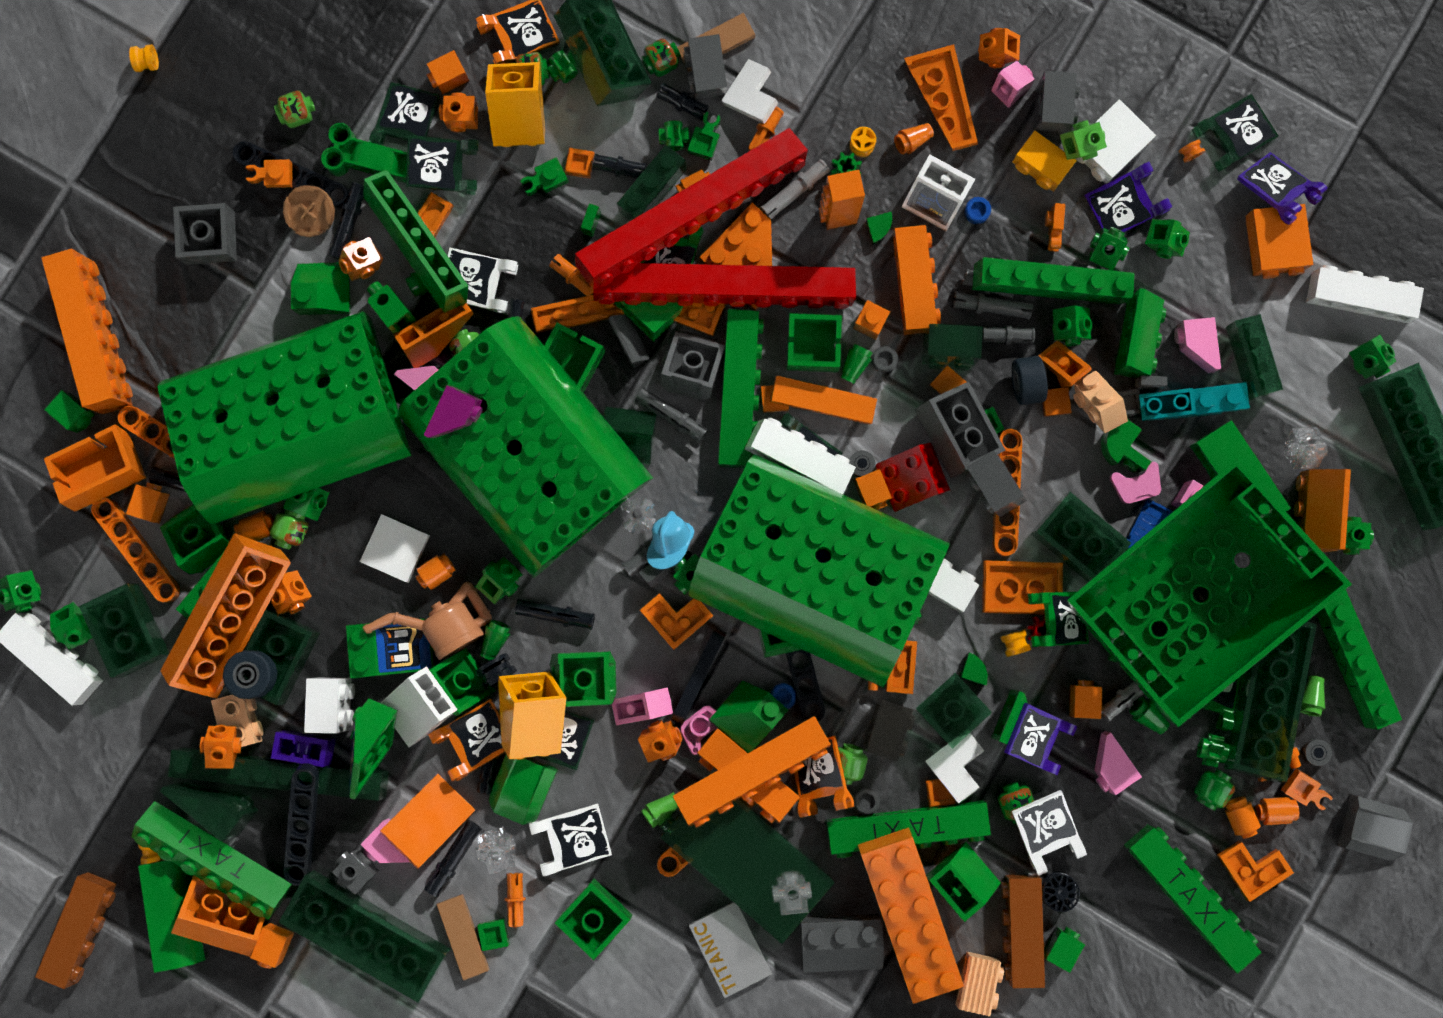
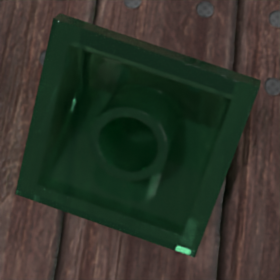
[603,407,657,464]

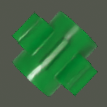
[547,50,579,83]
[658,120,689,152]
[831,152,862,175]
[1197,734,1230,768]

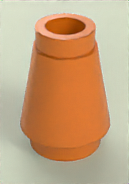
[894,123,934,155]

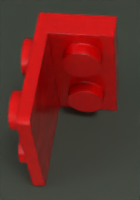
[876,442,950,512]

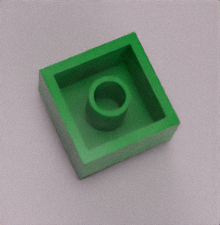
[555,878,633,960]

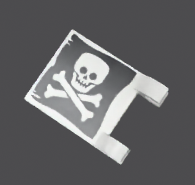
[448,248,518,315]
[1012,790,1087,876]
[529,803,612,876]

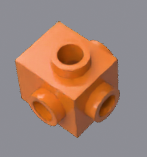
[978,28,1020,68]
[439,92,479,132]
[339,237,383,281]
[270,570,312,615]
[638,720,682,763]
[200,725,241,769]

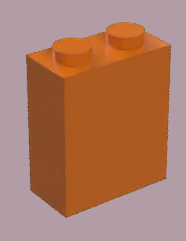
[1245,204,1314,279]

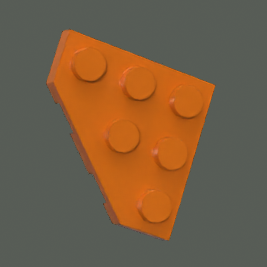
[699,202,772,311]

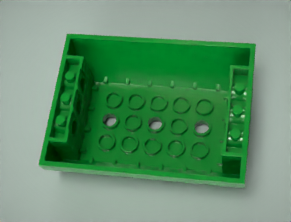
[157,312,412,525]
[398,316,653,578]
[689,454,950,687]
[1067,459,1352,727]

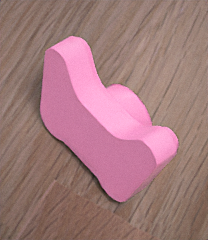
[1110,462,1161,504]
[680,705,720,755]

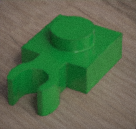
[688,112,720,161]
[520,157,569,196]

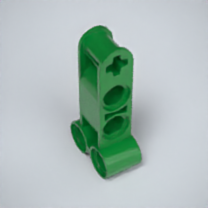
[321,123,420,186]

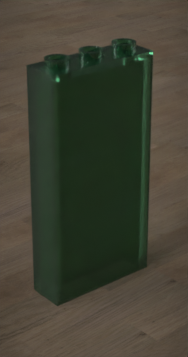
[660,776,835,944]

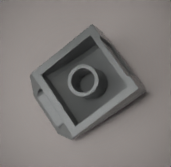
[660,331,725,401]
[1337,794,1413,861]

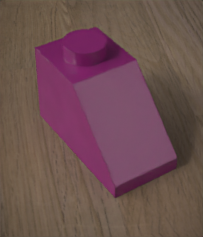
[424,386,482,438]

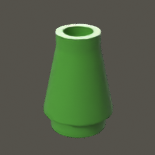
[1298,676,1325,717]
[641,792,678,828]

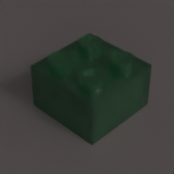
[922,324,983,371]
[916,673,992,749]

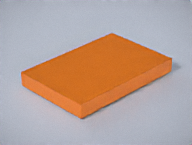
[982,560,1063,615]
[380,774,475,869]

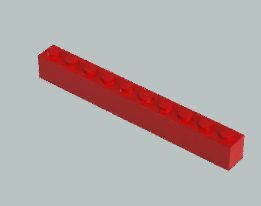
[575,128,808,290]
[593,263,856,309]

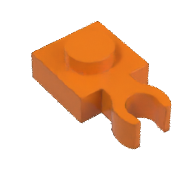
[246,159,292,188]
[1045,203,1065,252]
[1281,768,1333,810]

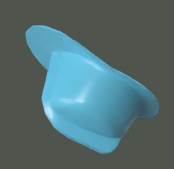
[647,511,694,569]

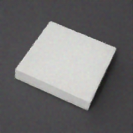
[360,514,430,583]

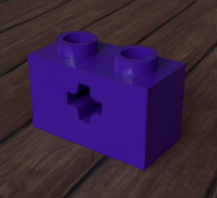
[271,730,336,767]

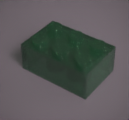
[1031,492,1131,582]
[79,583,169,678]
[245,610,320,705]

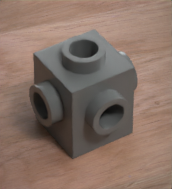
[332,849,379,894]

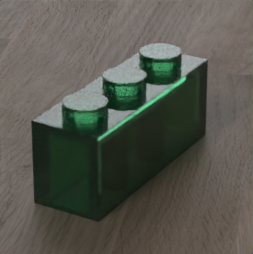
[616,145,687,221]
[1226,314,1283,401]

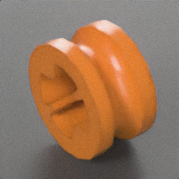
[1179,139,1205,163]

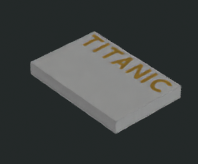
[689,900,772,998]

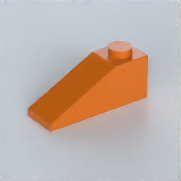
[394,303,473,368]

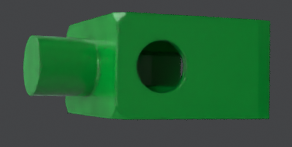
[367,281,418,334]

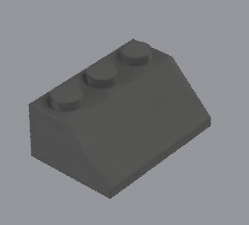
[915,381,1005,478]
[800,914,884,973]

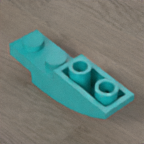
[1139,382,1250,421]

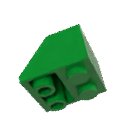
[926,841,1001,922]

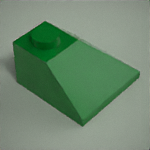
[291,262,351,315]
[429,648,496,716]
[709,681,788,753]
[991,689,1028,745]

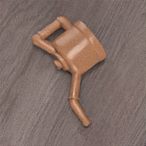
[362,582,492,661]

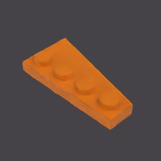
[904,44,978,151]

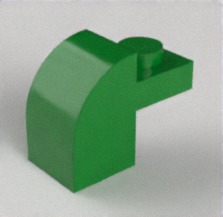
[1101,420,1152,473]

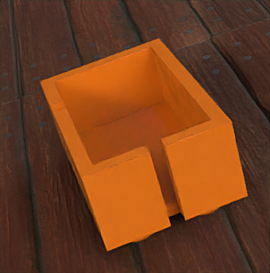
[44,424,146,512]

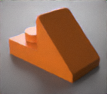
[1038,341,1092,388]

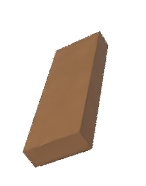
[677,13,755,72]
[437,894,489,980]

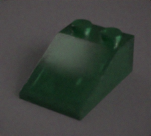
[160,782,258,841]

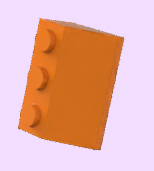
[1294,469,1351,552]
[171,875,265,957]

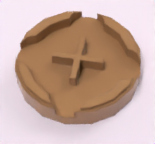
[283,185,335,237]

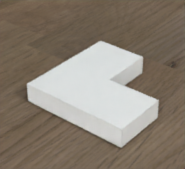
[722,59,778,124]
[925,729,984,804]

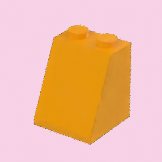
[485,62,545,147]
[498,671,566,760]

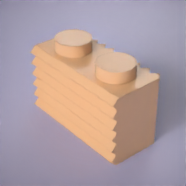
[956,951,1004,1016]

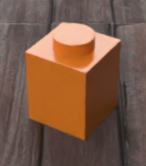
[426,50,469,94]
[853,300,890,340]
[854,469,892,510]
[126,482,170,524]
[1069,680,1102,719]
[250,923,294,969]

